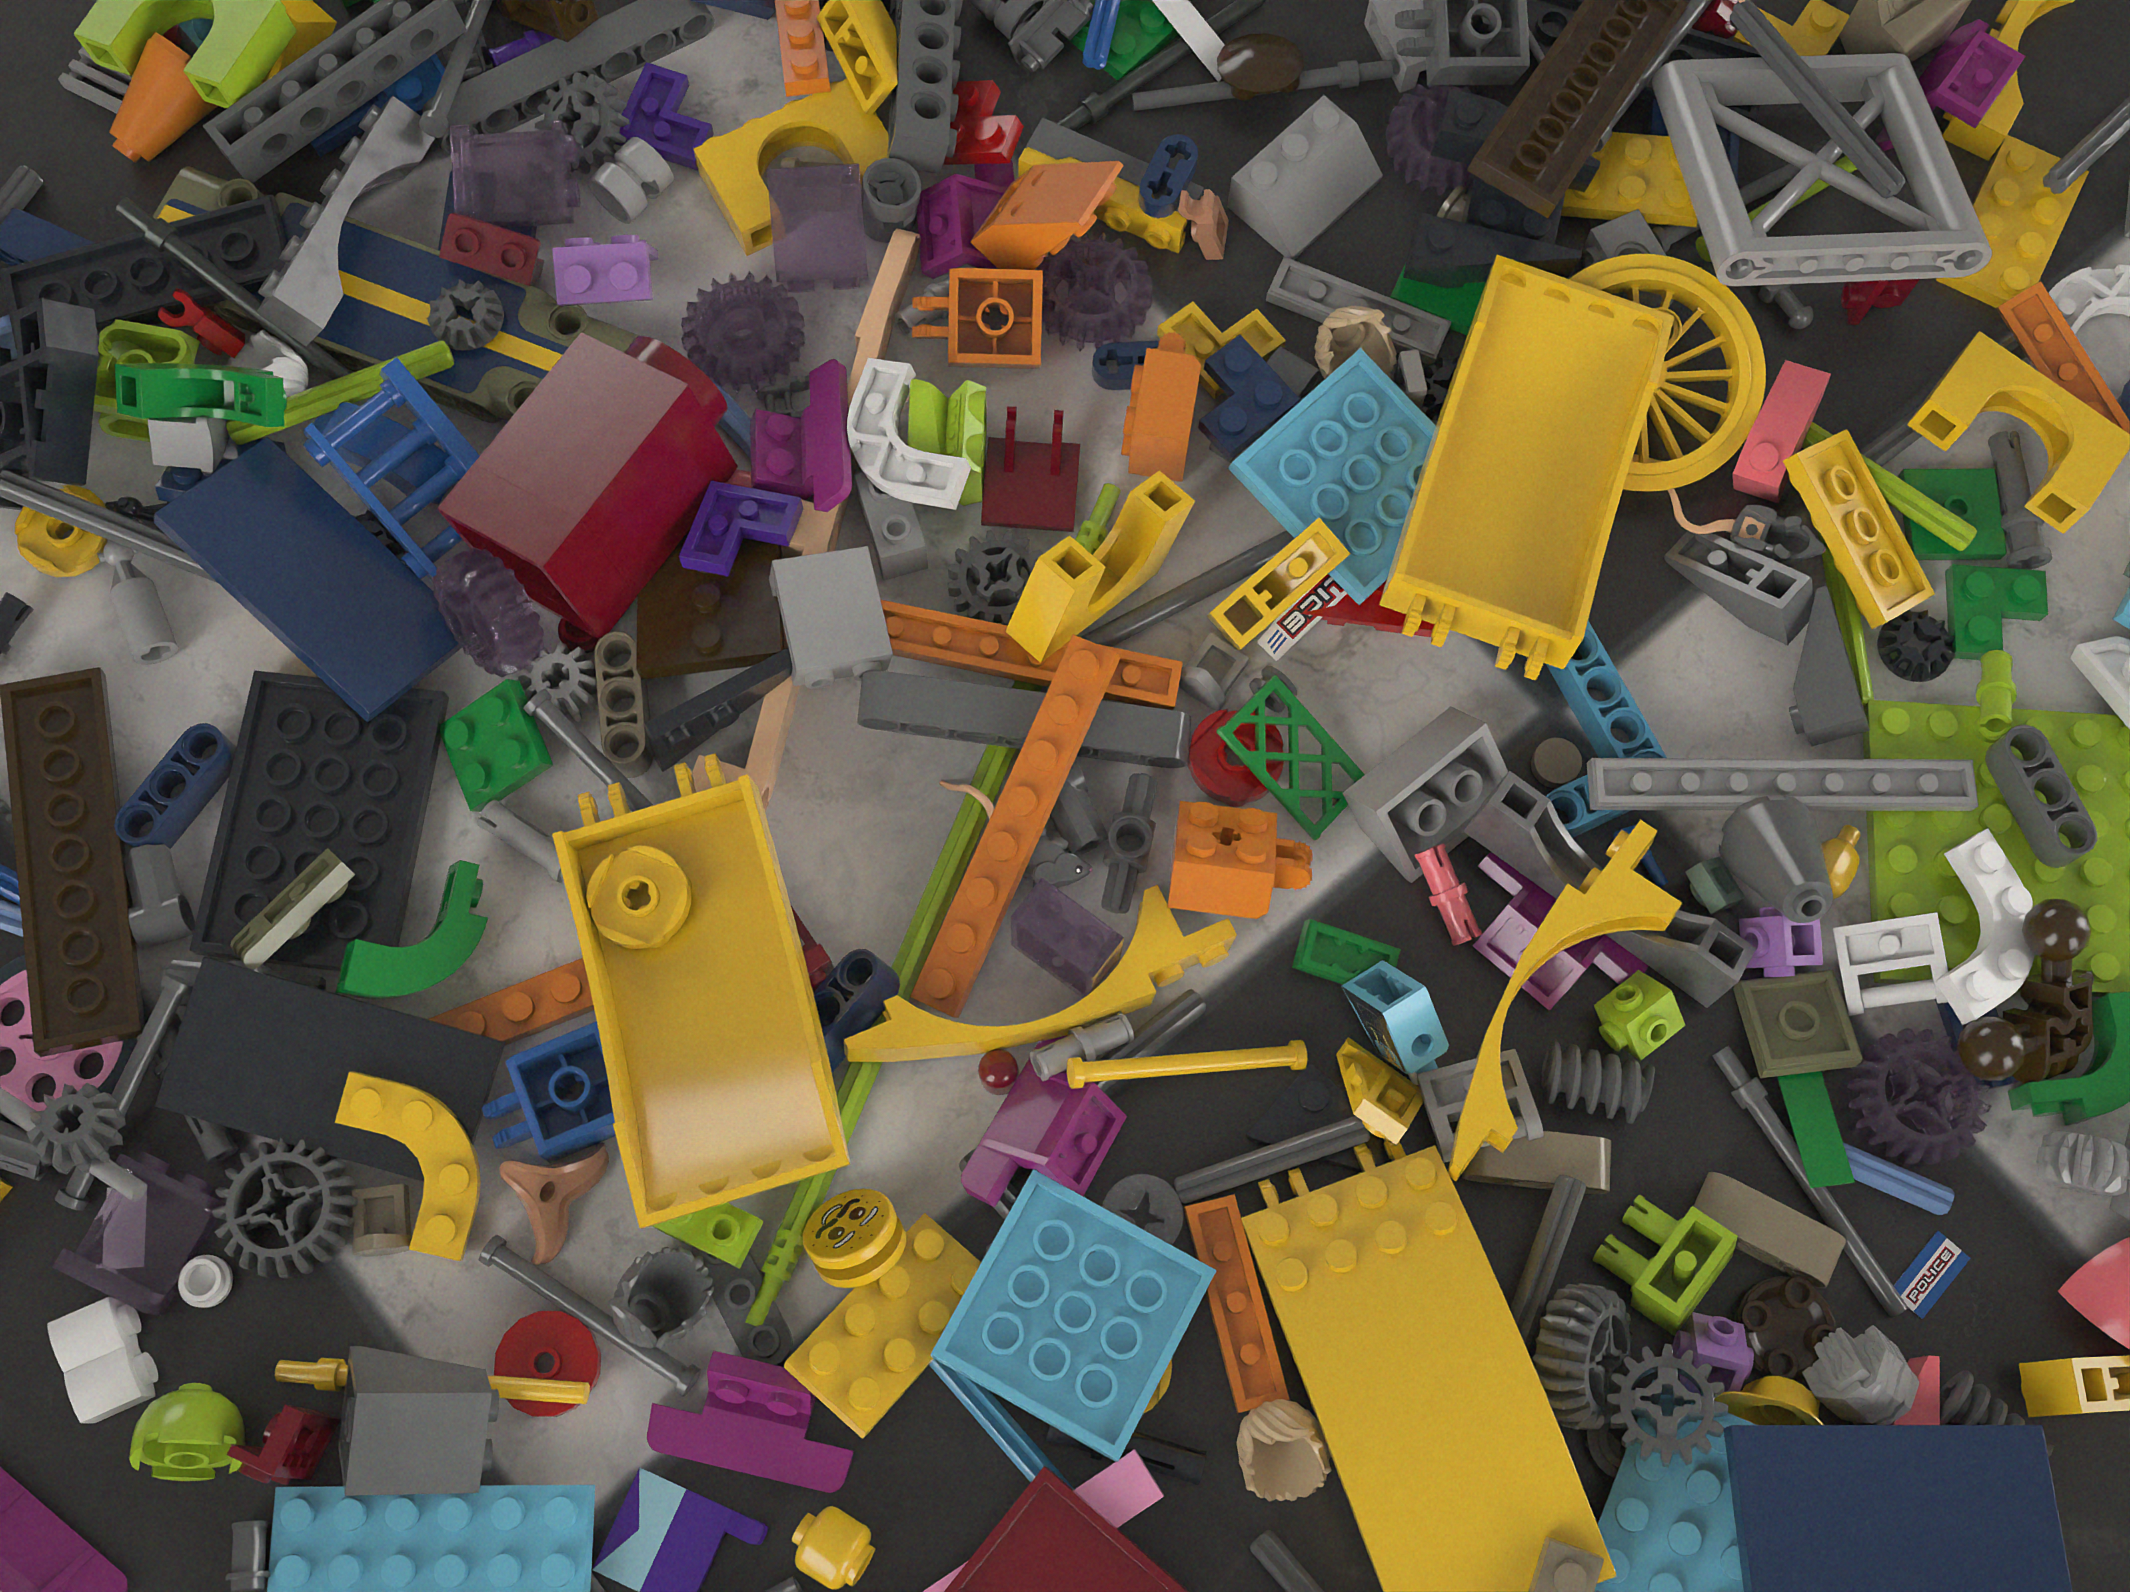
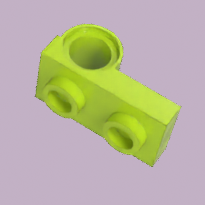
[652,1203,764,1269]

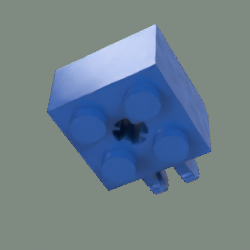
[481,1021,616,1163]

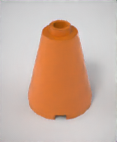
[109,32,218,163]

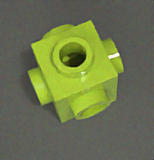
[1594,970,1685,1061]

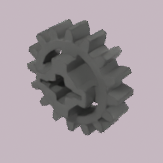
[535,72,629,175]
[947,530,1043,626]
[1607,1344,1728,1467]

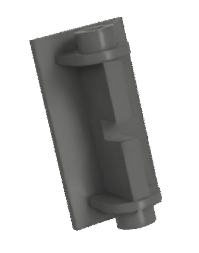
[1008,0,1094,73]

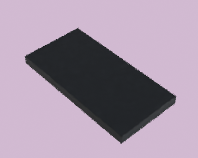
[155,957,506,1181]

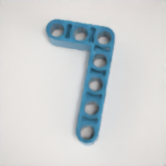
[1546,621,1667,838]

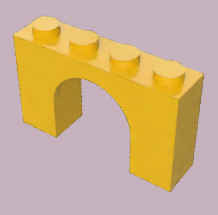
[693,79,888,256]
[1907,331,2130,534]
[1005,470,1195,663]

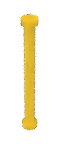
[1067,1040,1307,1089]

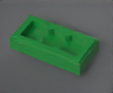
[1292,919,1401,984]

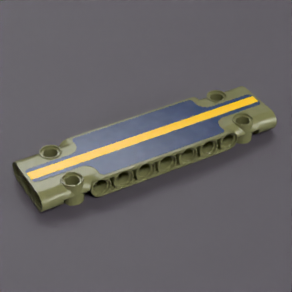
[153,166,640,423]

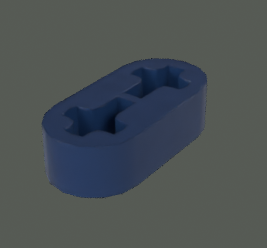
[1138,134,1198,218]
[1092,340,1158,390]

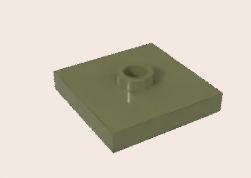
[1733,970,1863,1078]

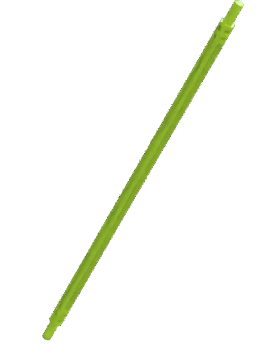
[745,483,1121,1327]

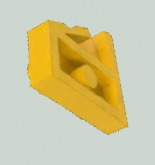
[1336,1037,1423,1145]

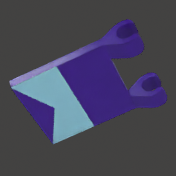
[592,1467,768,1592]

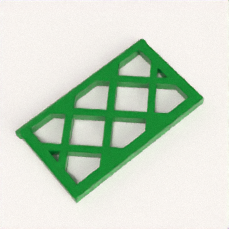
[1216,675,1365,840]

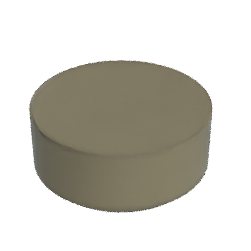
[1531,738,1582,788]

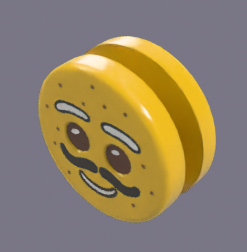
[803,1188,906,1288]

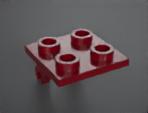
[981,406,1081,532]

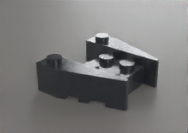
[1403,89,1600,288]
[0,298,99,510]

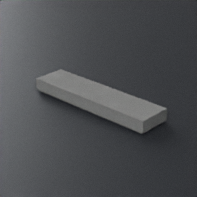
[1266,256,1451,365]

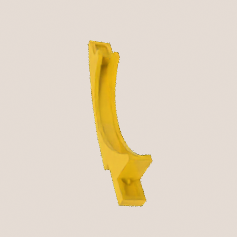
[1448,820,1682,1181]
[844,884,1237,1062]

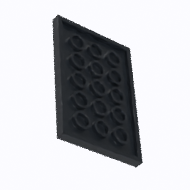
[189,670,449,971]

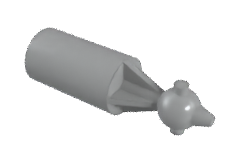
[98,539,178,665]

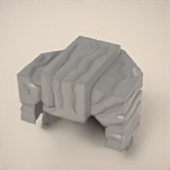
[1802,1325,1920,1425]

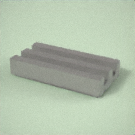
[58,46,133,114]

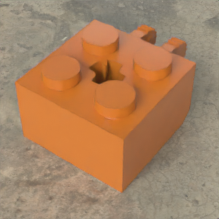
[912,268,1043,369]
[1121,331,1201,482]
[1167,801,1313,919]

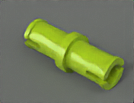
[1976,650,2017,737]

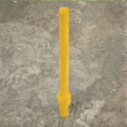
[275,1358,590,1404]

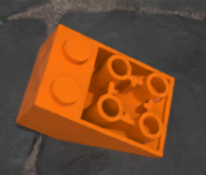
[970,161,1124,270]

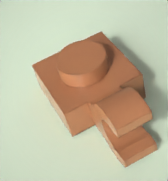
[1178,189,1229,260]

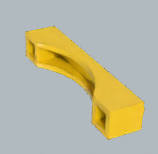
[1942,0,2075,161]

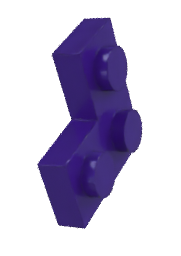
[615,62,714,170]
[679,481,804,576]

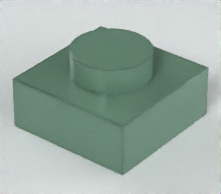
[1685,856,1746,914]

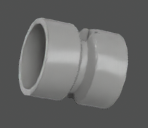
[587,137,674,224]

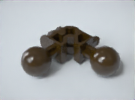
[1956,899,2094,1084]

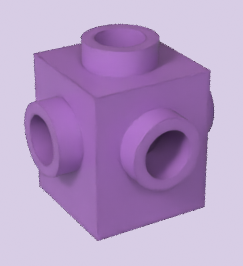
[1739,907,1823,977]
[1672,1312,1754,1396]

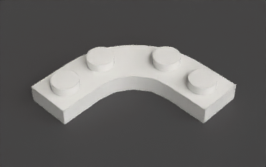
[2049,264,2130,334]
[847,358,971,510]
[1935,828,2035,1025]

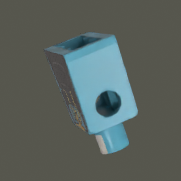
[1342,960,1449,1085]

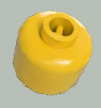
[792,1506,875,1590]

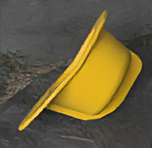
[1714,1376,1824,1425]

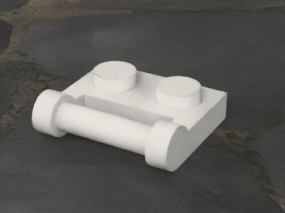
[1833,912,1948,1016]

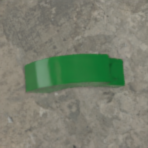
[115,363,287,427]
[335,860,488,1000]
[2008,991,2130,1126]

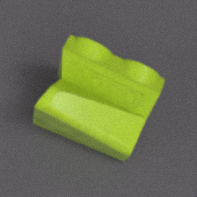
[93,319,200,442]
[907,379,987,506]

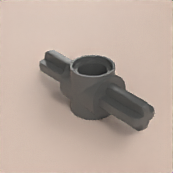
[1101,773,1158,914]

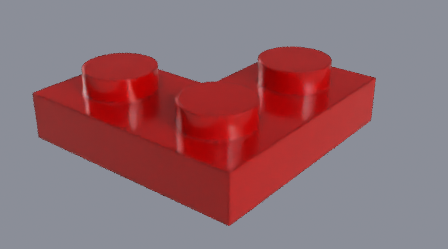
[943,80,1024,165]

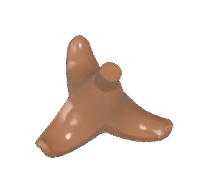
[499,1143,609,1266]

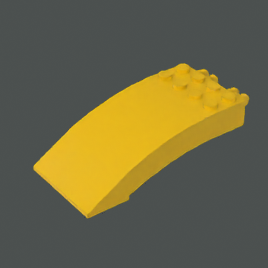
[1379,255,1674,680]
[552,753,850,1229]
[1241,1138,1616,1592]

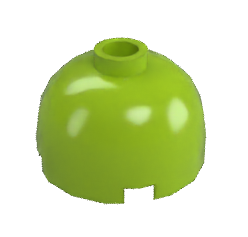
[129,1383,245,1481]

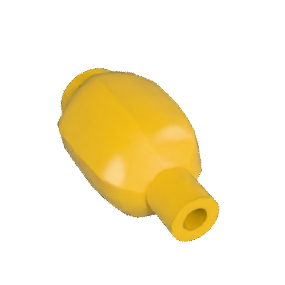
[1821,825,1861,899]

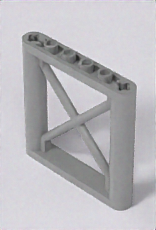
[1652,53,1992,286]

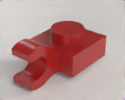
[158,288,245,359]

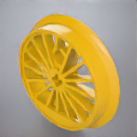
[1569,254,1766,492]

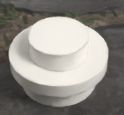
[178,1255,233,1308]

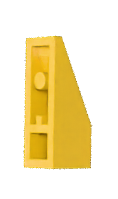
[816,0,898,116]
[1207,517,1351,651]
[2019,1356,2130,1417]

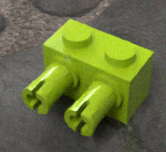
[1593,1195,1738,1336]

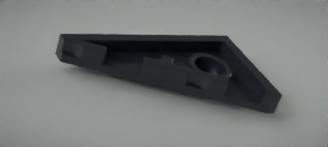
[645,648,792,772]
[1246,1063,1413,1173]

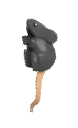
[1668,489,1826,567]
[939,780,1092,895]

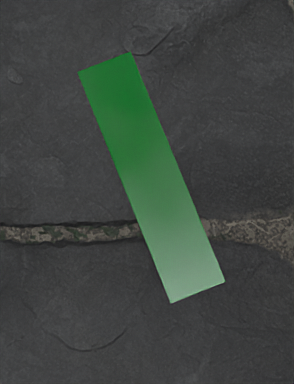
[1777,1071,1855,1189]

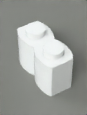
[47,1297,158,1423]

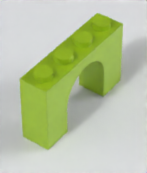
[74,0,297,108]

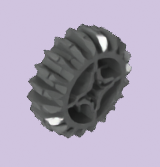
[212,1138,358,1279]
[1532,1283,1633,1430]

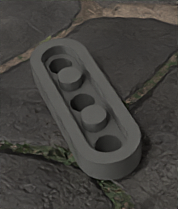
[692,1247,793,1366]

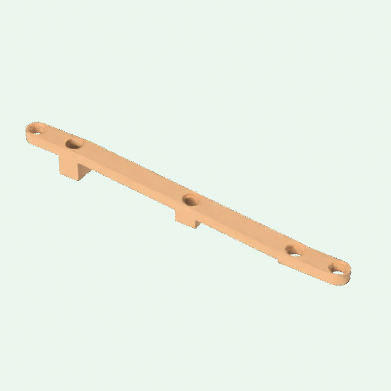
[692,228,921,812]

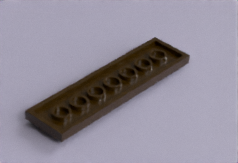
[1467,0,1689,218]
[0,667,145,1057]

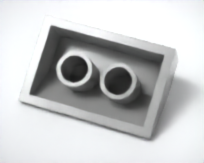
[1227,95,1383,260]
[1343,706,1508,883]

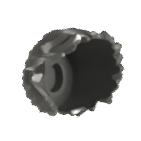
[608,1246,714,1349]

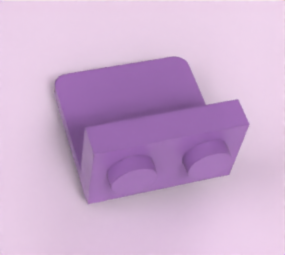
[552,235,658,306]

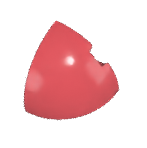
[2058,1237,2130,1349]

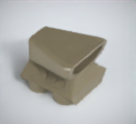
[1839,0,1972,62]

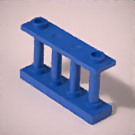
[303,357,480,582]

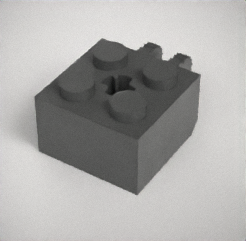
[1395,0,1530,85]

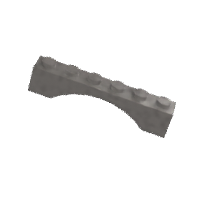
[256,96,435,346]
[1463,771,1756,1008]

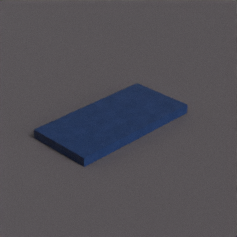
[154,436,476,722]
[1724,1425,2073,1592]

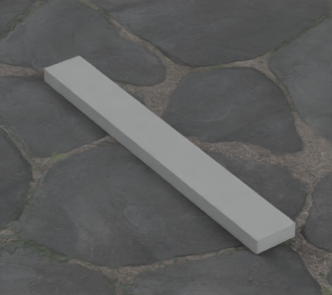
[1587,758,1978,811]

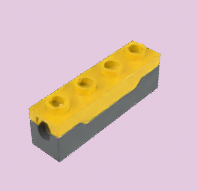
[1018,118,1204,253]

